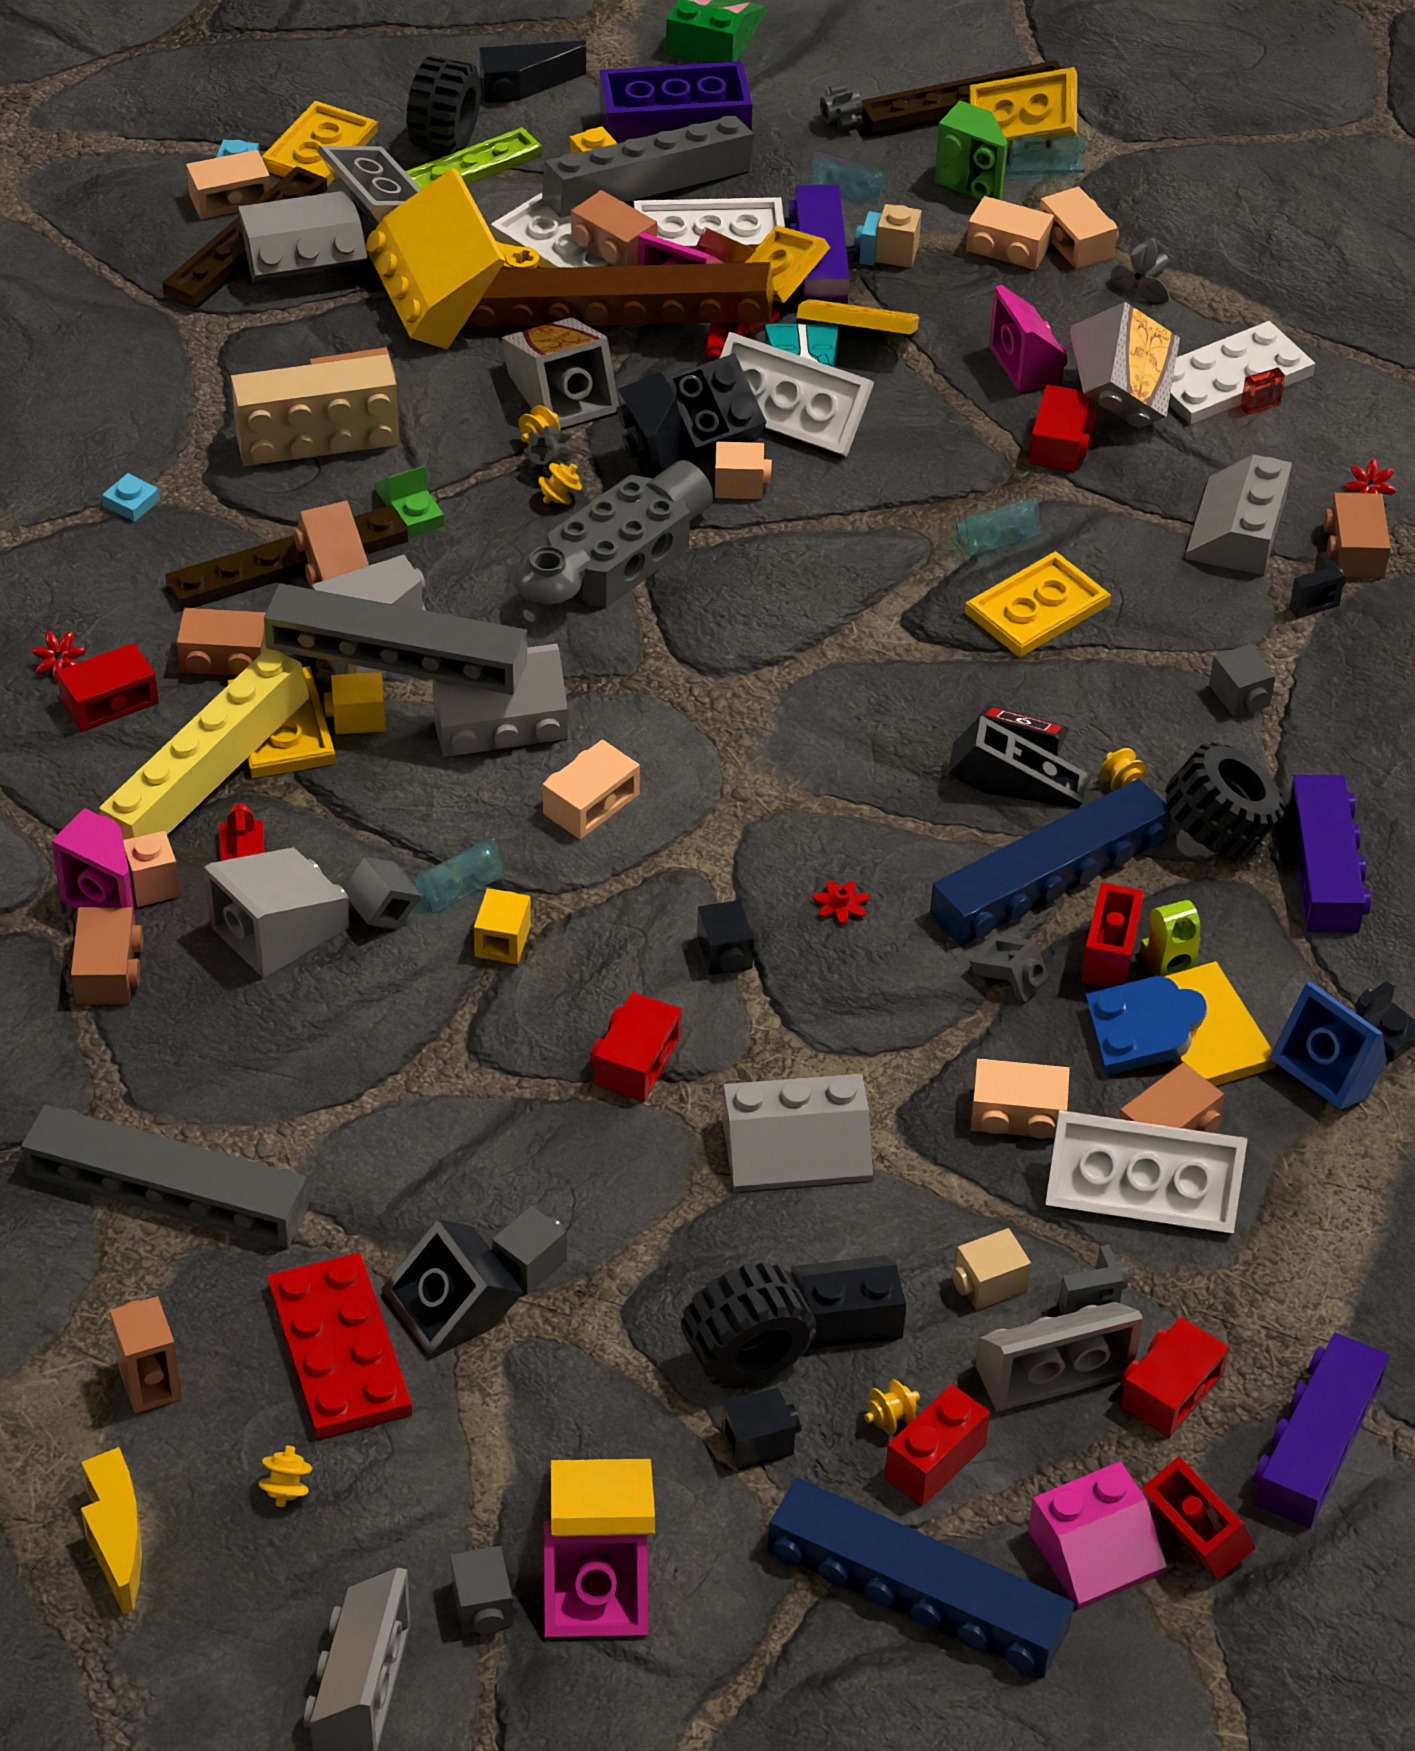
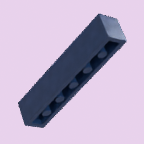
[930,778,1172,946]
[767,1477,1074,1677]

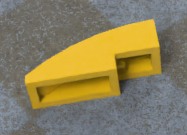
[81,1447,142,1615]

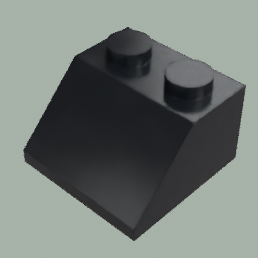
[381,1219,524,1357]
[791,1255,907,1349]

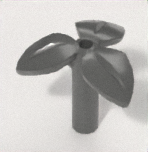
[1110,238,1169,303]

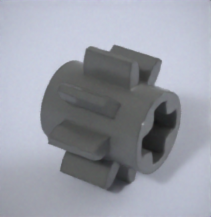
[820,82,863,130]
[524,426,576,476]

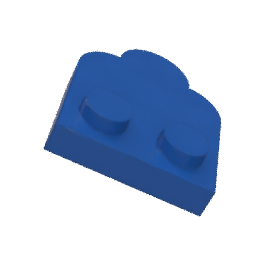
[1086,976,1207,1076]

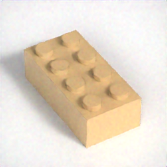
[231,354,399,467]

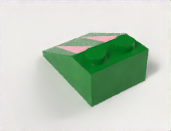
[666,0,767,63]

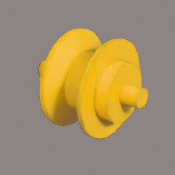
[518,405,561,444]
[538,463,582,505]
[1099,748,1147,792]
[864,1379,920,1435]
[258,1446,312,1507]

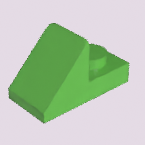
[375,466,444,538]

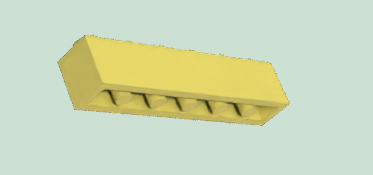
[99,649,309,840]

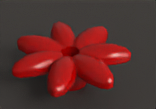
[1344,459,1396,495]
[32,631,86,684]
[813,881,870,925]

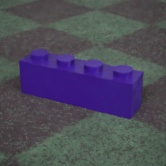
[788,185,849,304]
[1288,775,1371,932]
[1252,1332,1390,1529]

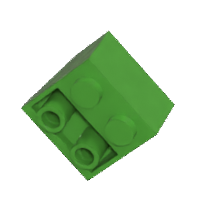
[934,101,1008,201]

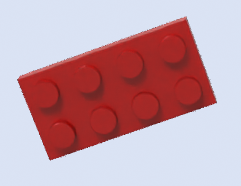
[267,1252,413,1440]

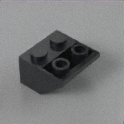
[665,353,767,452]
[616,372,688,479]

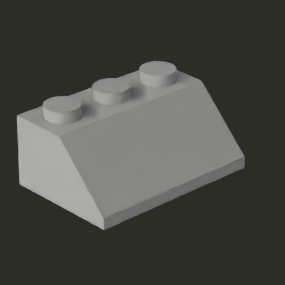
[318,146,421,227]
[238,190,367,282]
[1185,455,1292,576]
[432,644,568,757]
[722,1074,873,1192]
[976,1302,1143,1412]
[304,1568,411,1751]

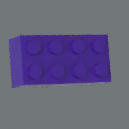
[599,61,753,143]

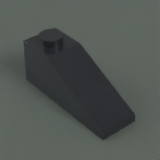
[479,40,586,102]
[948,715,1087,808]

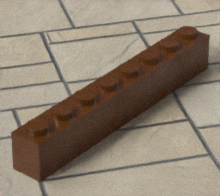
[467,262,774,329]

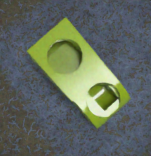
[1139,900,1200,977]

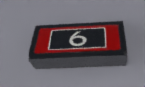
[979,705,1069,757]

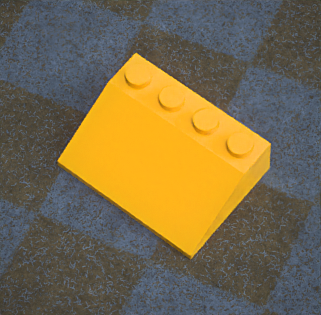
[365,168,506,350]

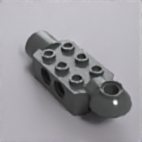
[514,460,713,608]

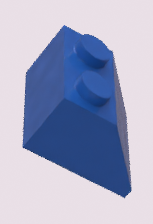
[1269,982,1386,1109]

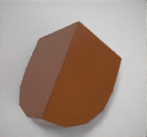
[695,226,756,263]

